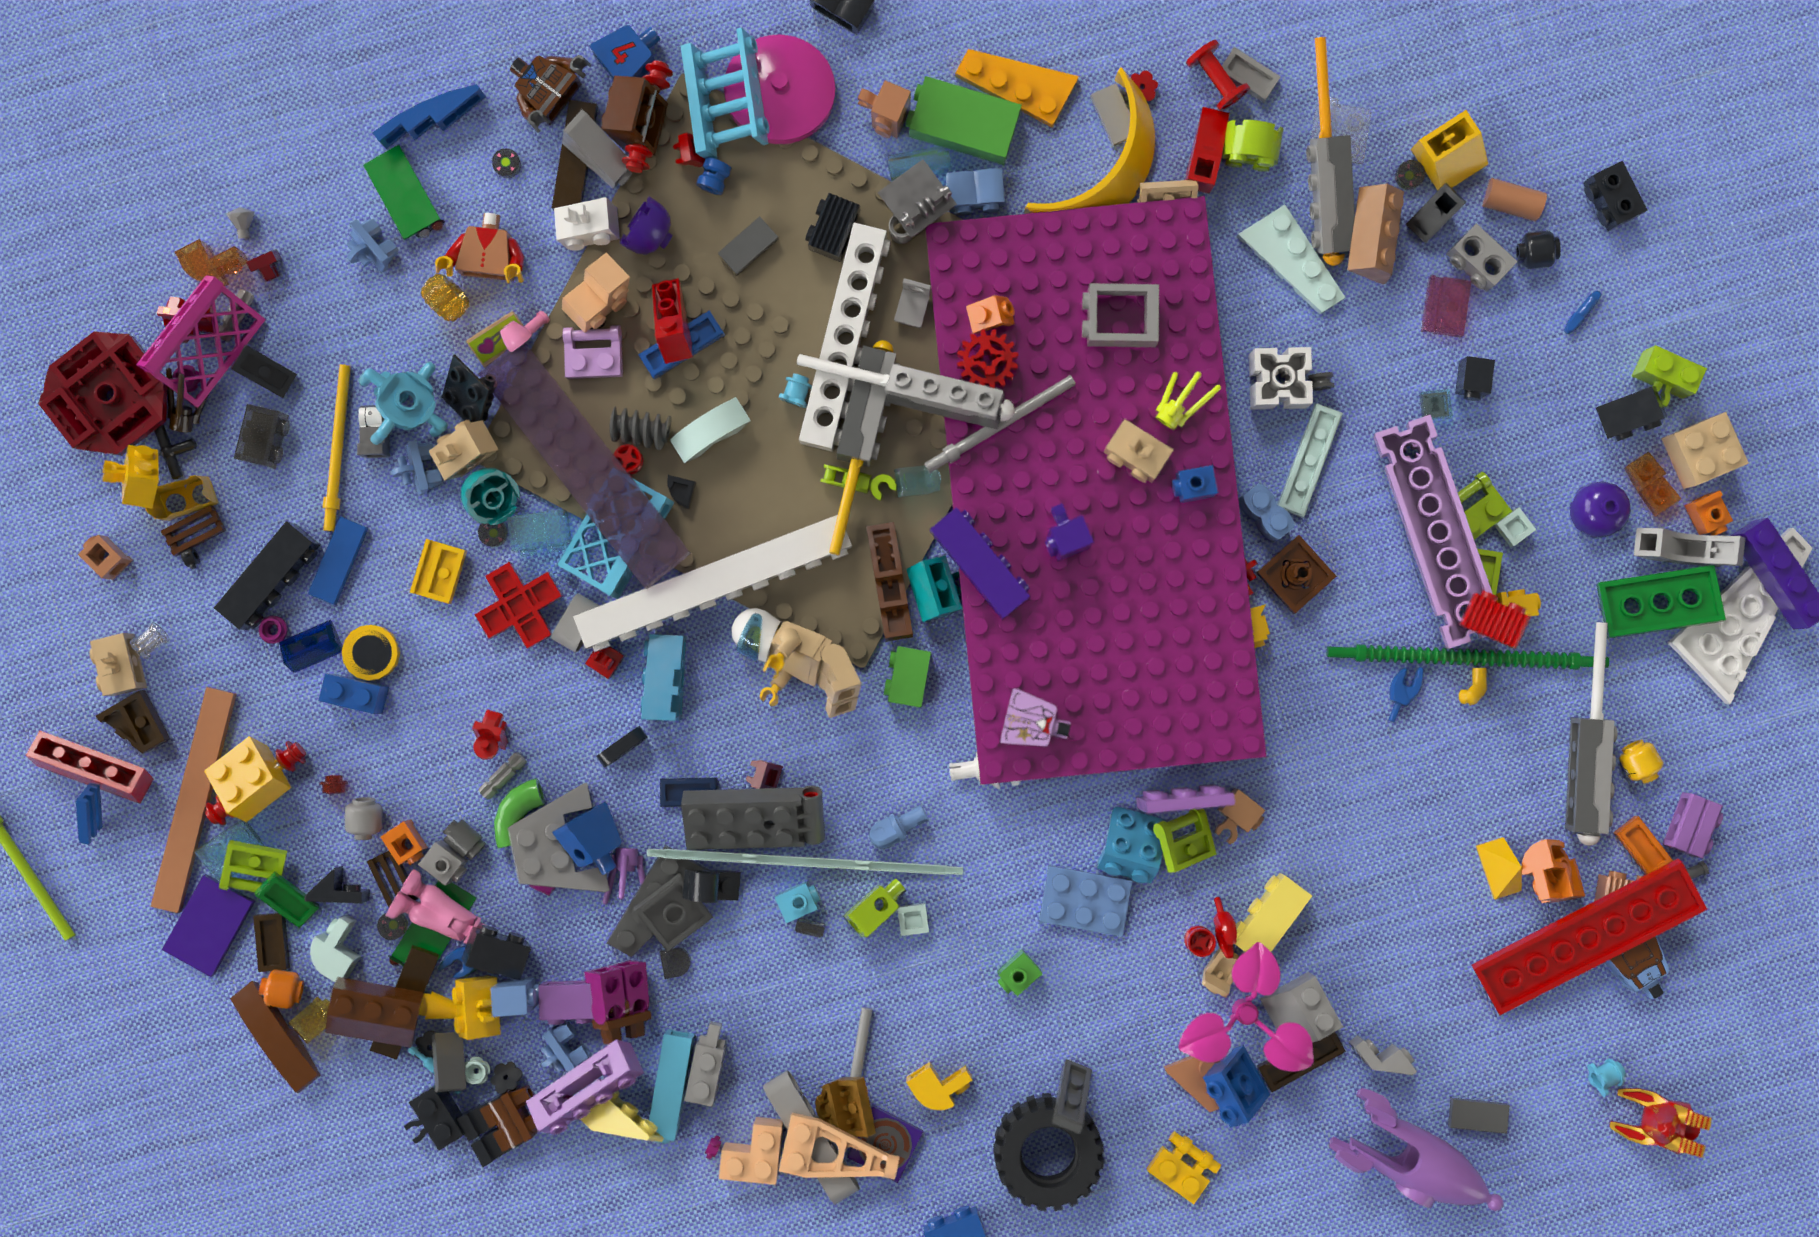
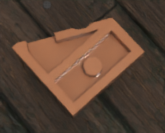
[1164,1056,1221,1112]

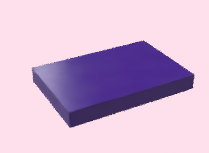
[162,874,255,977]

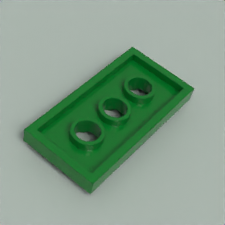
[1596,565,1726,639]

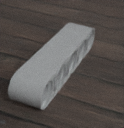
[763,1070,860,1205]

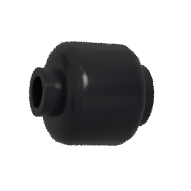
[1516,231,1561,269]

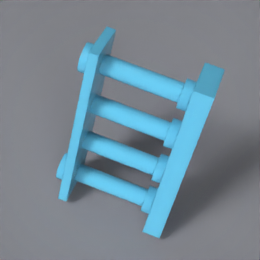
[681,27,770,159]

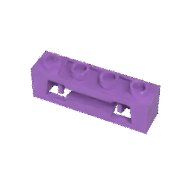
[526,1040,644,1135]

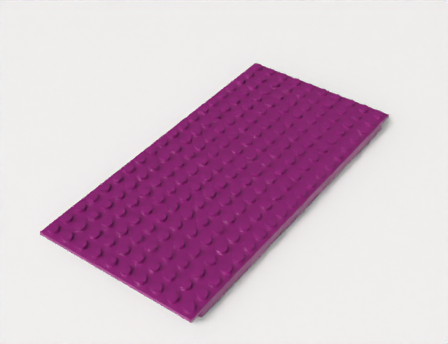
[925,196,1266,785]

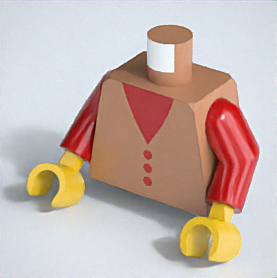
[435,213,525,283]

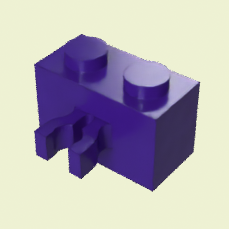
[1044,503,1094,562]

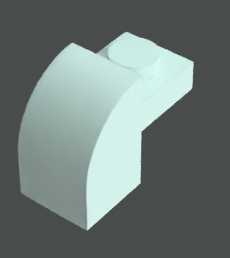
[310,915,361,982]

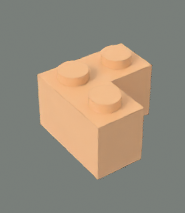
[562,253,630,333]
[719,1117,784,1185]

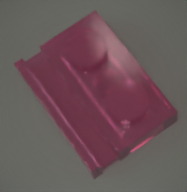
[1421,275,1471,338]

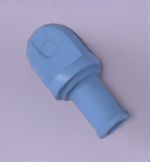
[869,804,929,849]

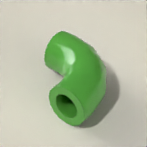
[494,778,545,848]

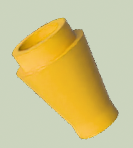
[419,991,457,1019]

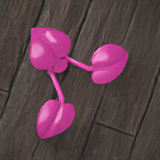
[1178,942,1314,1071]

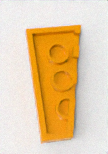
[955,49,1079,128]

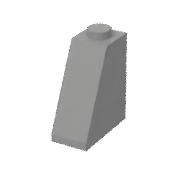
[562,110,633,189]

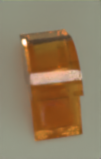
[175,239,248,286]

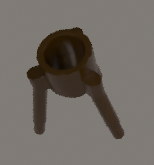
[166,368,209,432]

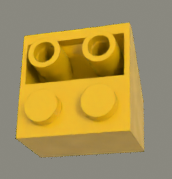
[1410,110,1488,191]

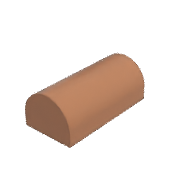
[1482,178,1547,221]

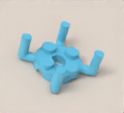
[359,362,447,445]

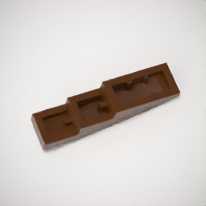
[866,522,913,642]
[230,981,321,1093]

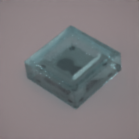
[1419,389,1453,420]

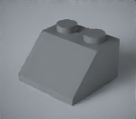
[1259,972,1343,1043]

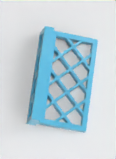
[558,468,675,599]

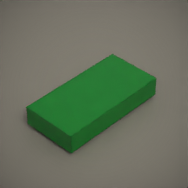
[255,871,319,928]

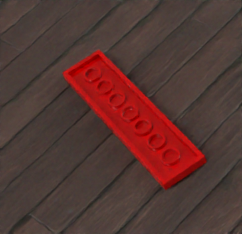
[1471,858,1708,1015]

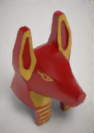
[1609,1088,1712,1158]

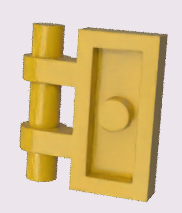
[1146,1131,1221,1204]

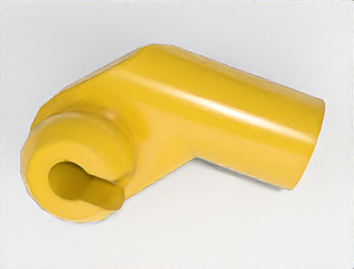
[1459,668,1487,706]

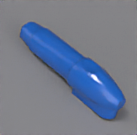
[1564,291,1601,334]

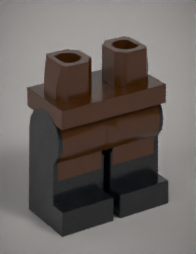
[457,1085,538,1168]

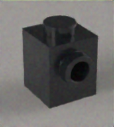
[1455,356,1495,401]

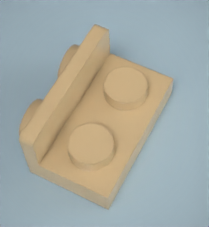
[1137,180,1198,203]

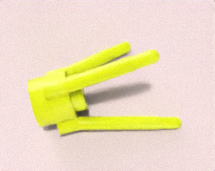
[1156,372,1221,430]

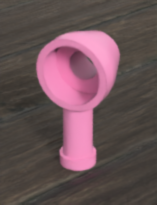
[500,311,550,353]

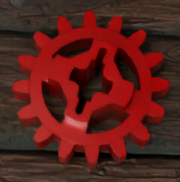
[957,329,1018,388]

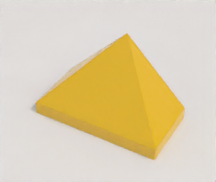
[1476,837,1522,900]

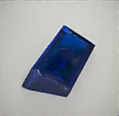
[279,620,343,673]

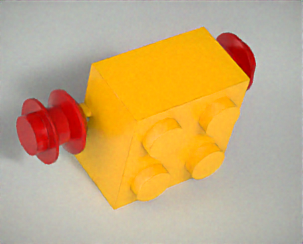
[204,736,307,826]

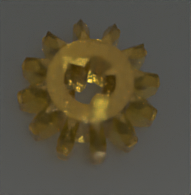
[421,273,469,322]

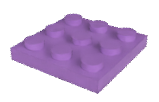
[1136,784,1235,813]

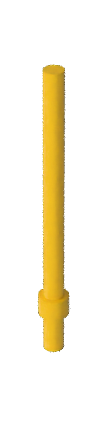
[322,364,351,532]

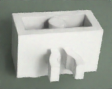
[554,197,620,251]

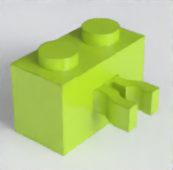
[1632,345,1707,408]

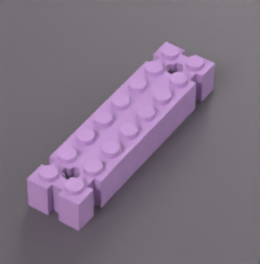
[1373,415,1493,649]

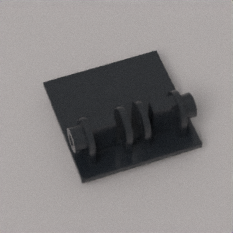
[442,355,498,422]

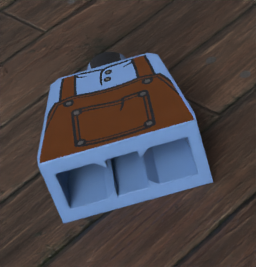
[1604,936,1669,999]

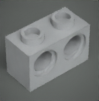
[1446,223,1518,292]

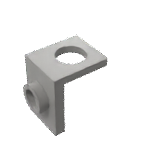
[894,278,931,328]

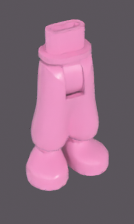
[385,869,485,944]

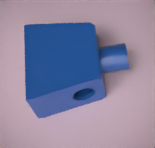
[552,801,622,875]

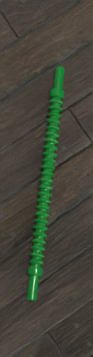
[1326,644,1609,670]

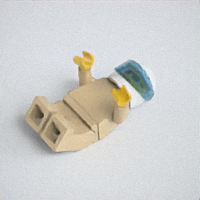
[731,608,861,718]

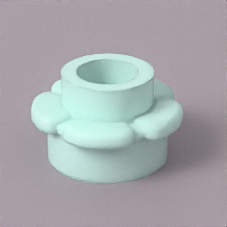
[465,1056,490,1085]

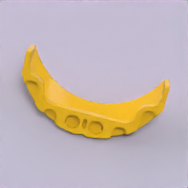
[1024,67,1155,214]

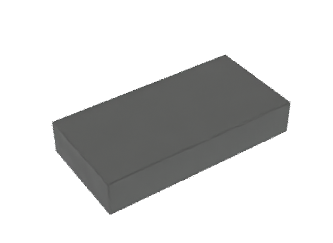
[718,216,779,275]
[432,1032,466,1092]
[1448,1097,1510,1134]

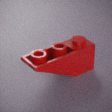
[1184,107,1230,194]
[652,278,693,364]

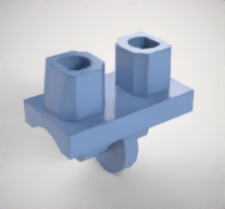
[347,218,398,274]
[391,440,442,496]
[541,1022,592,1072]

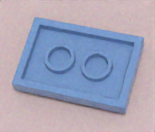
[1039,865,1132,937]

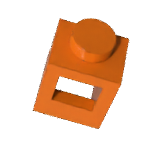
[1684,490,1733,536]
[380,819,428,865]

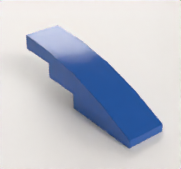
[372,84,486,149]

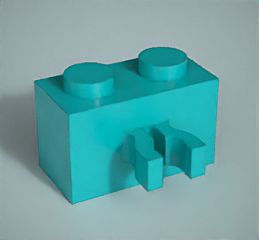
[906,555,962,622]

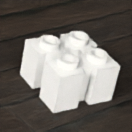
[1249,347,1313,410]

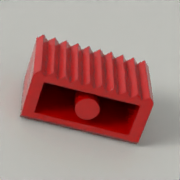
[1459,590,1531,649]

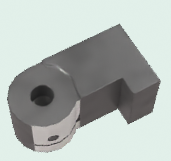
[357,405,390,458]

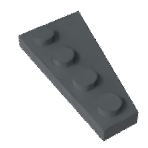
[607,845,709,957]

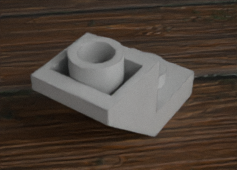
[1349,1035,1417,1075]

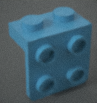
[1097,807,1165,884]

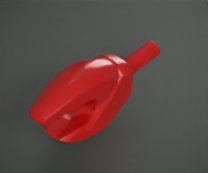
[1214,897,1237,959]

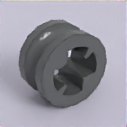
[1308,372,1335,391]

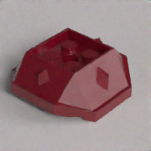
[38,331,167,456]

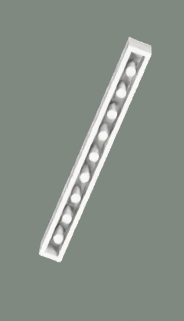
[573,515,852,652]

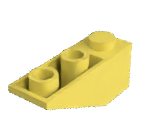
[580,1091,664,1142]

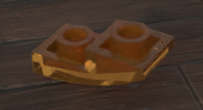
[1624,452,1681,517]

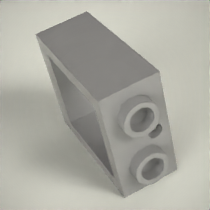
[1082,284,1159,347]

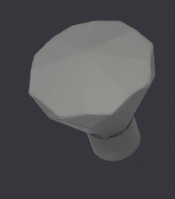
[226,207,255,239]

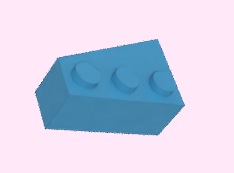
[641,634,687,721]

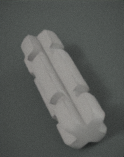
[218,289,254,342]
[479,752,527,799]

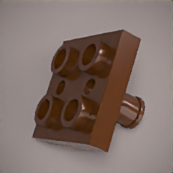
[1255,535,1337,614]

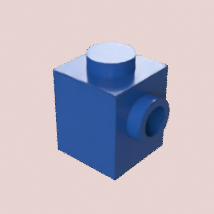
[1172,465,1218,503]

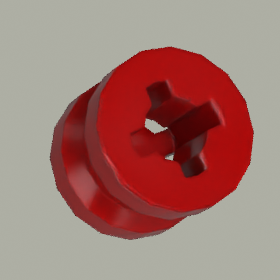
[613,444,644,475]

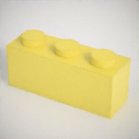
[1235,873,1312,952]

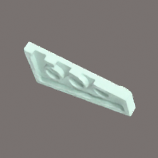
[1237,205,1346,314]

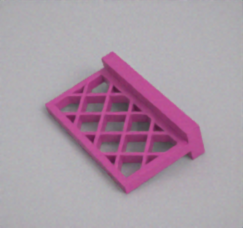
[136,276,266,408]

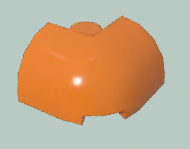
[1521,839,1585,903]

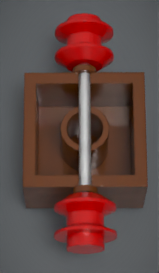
[601,61,673,173]

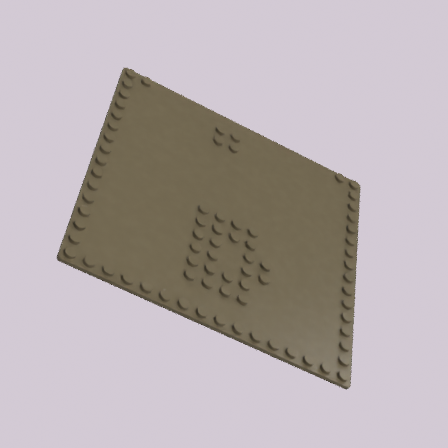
[480,73,963,668]

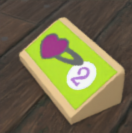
[466,311,531,368]

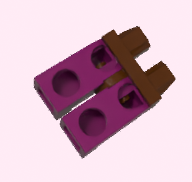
[584,960,652,1044]

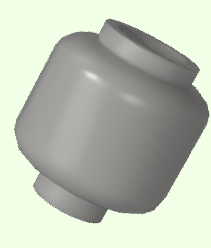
[344,797,383,840]

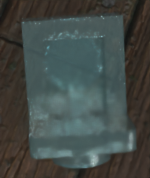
[894,465,941,497]

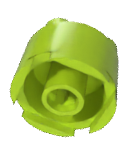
[1222,120,1284,172]

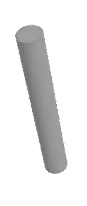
[850,1007,873,1077]

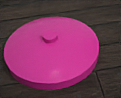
[724,35,835,144]

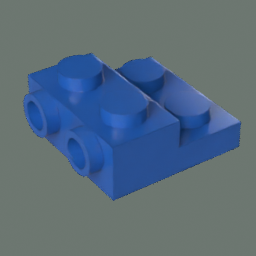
[1203,1045,1271,1128]

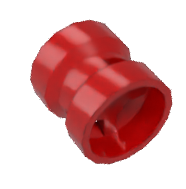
[1184,925,1216,957]

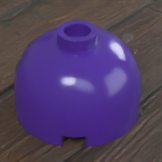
[620,196,673,255]
[1570,481,1631,538]

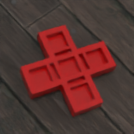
[474,562,564,649]

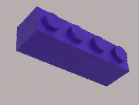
[930,507,1030,620]
[1730,517,1819,630]

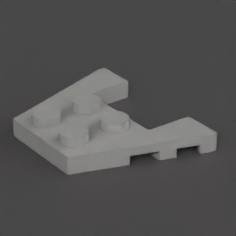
[507,783,610,892]

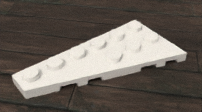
[1668,528,1812,704]

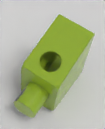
[843,878,906,938]

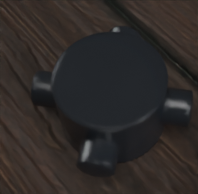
[181,548,200,569]

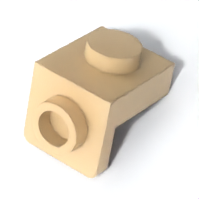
[1202,947,1239,998]

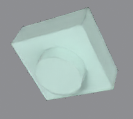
[1494,507,1536,547]
[897,903,929,936]

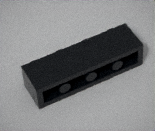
[214,521,321,631]

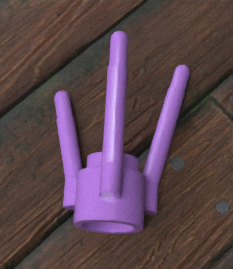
[603,848,645,905]

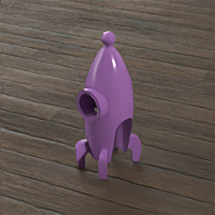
[1329,1088,1504,1211]

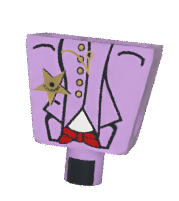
[1000,689,1071,746]

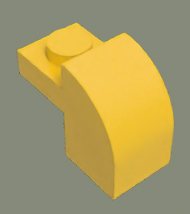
[906,1062,973,1110]

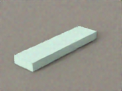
[1277,403,1343,518]

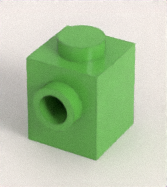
[997,949,1043,996]

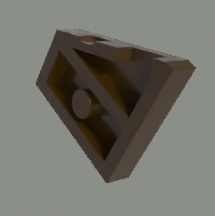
[96,690,170,753]

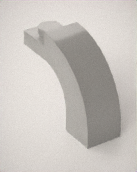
[1634,528,1745,567]

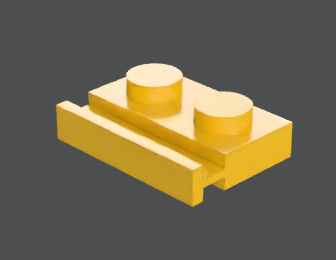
[410,539,467,604]

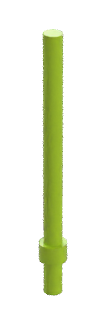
[0,816,75,941]

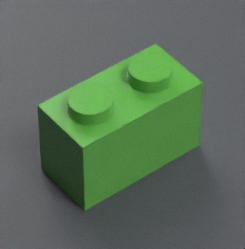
[884,646,931,707]

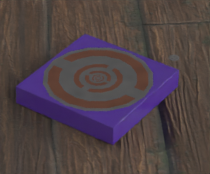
[847,1105,923,1183]

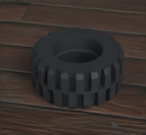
[993,1093,1104,1211]

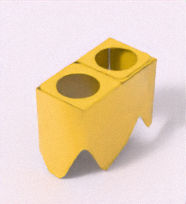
[145,475,219,521]

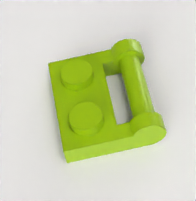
[1457,471,1512,540]
[1153,808,1217,873]
[219,840,288,892]

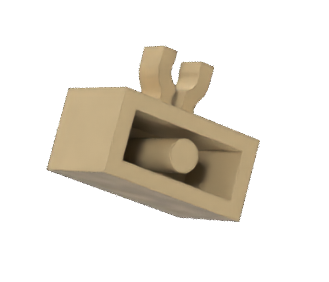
[1104,419,1173,483]
[429,420,499,481]
[89,633,147,696]

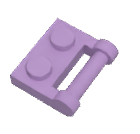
[563,325,623,379]

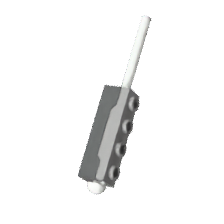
[797,354,1015,430]
[1565,622,1617,846]

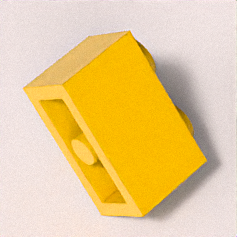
[102,445,159,509]
[452,975,501,1040]

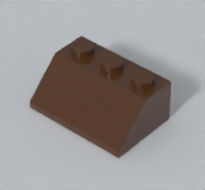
[325,977,424,1048]

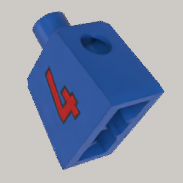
[589,25,661,80]

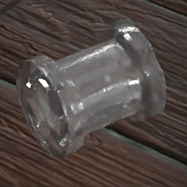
[129,622,170,659]

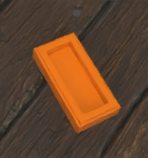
[1613,816,1673,874]

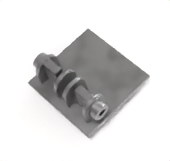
[878,159,957,238]

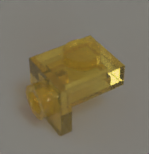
[289,996,329,1044]

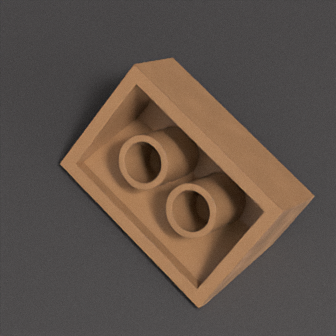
[1347,184,1404,284]

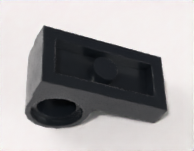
[231,344,297,398]
[682,870,741,903]

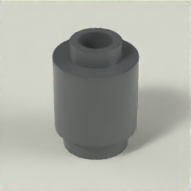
[443,819,486,861]

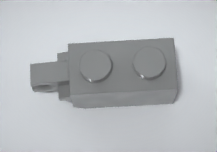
[684,1021,727,1107]

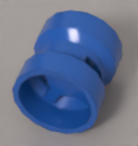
[696,157,732,195]

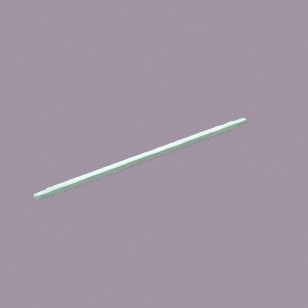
[647,849,963,875]

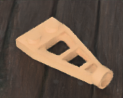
[779,1112,899,1180]

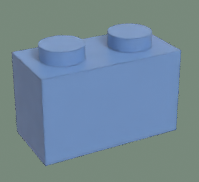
[491,977,540,1017]

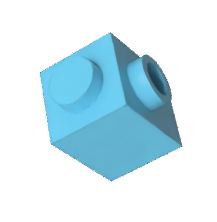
[775,881,821,923]

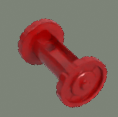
[1186,39,1250,111]

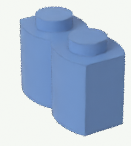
[946,168,1005,216]
[1238,483,1295,542]

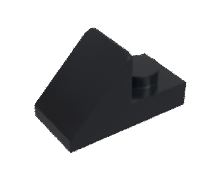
[1405,183,1466,244]
[305,866,370,903]

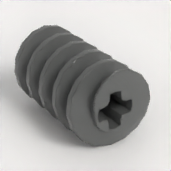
[609,406,672,450]

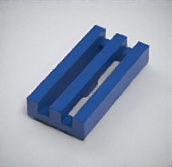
[75,783,103,845]

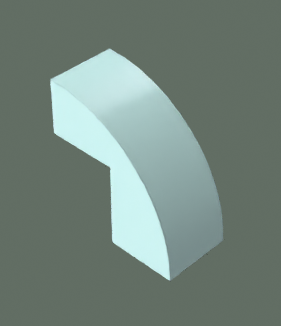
[670,397,751,463]

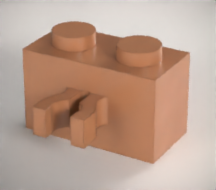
[858,80,911,138]

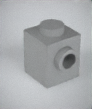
[418,840,468,885]

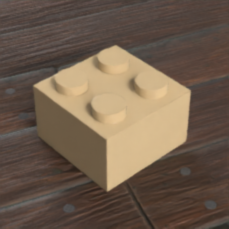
[1661,412,1749,489]

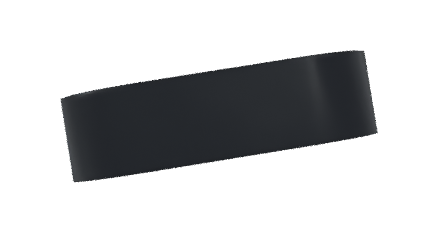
[596,726,648,768]

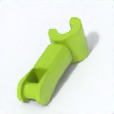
[820,464,898,501]

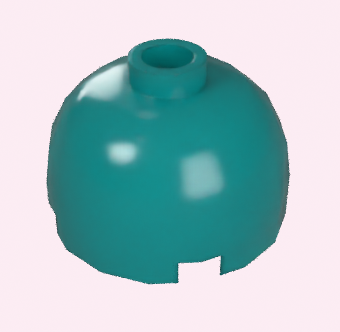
[461,468,520,525]

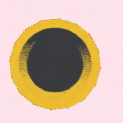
[342,625,400,681]

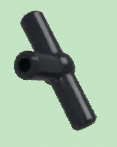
[154,425,197,480]

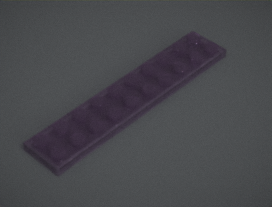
[479,342,691,589]

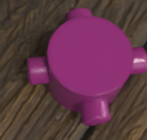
[705,1136,722,1160]

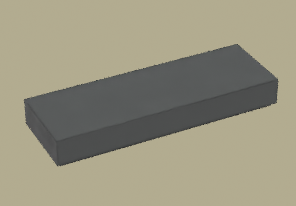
[1052,1059,1092,1133]

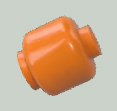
[259,970,304,1009]

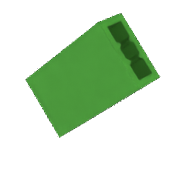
[905,76,1022,165]

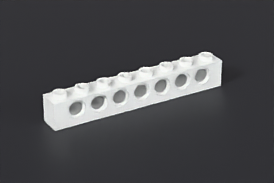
[799,223,891,452]

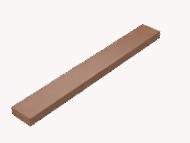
[150,687,237,913]

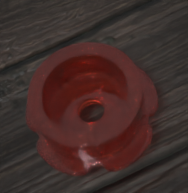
[319,775,348,794]

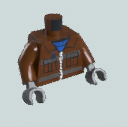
[510,55,591,133]

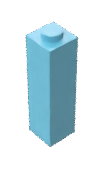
[649,1029,695,1144]

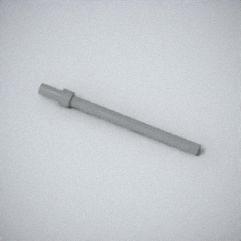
[924,375,1076,473]

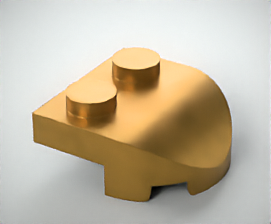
[815,1077,876,1137]

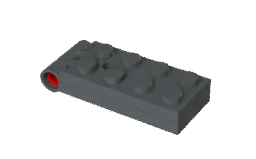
[681,786,825,850]

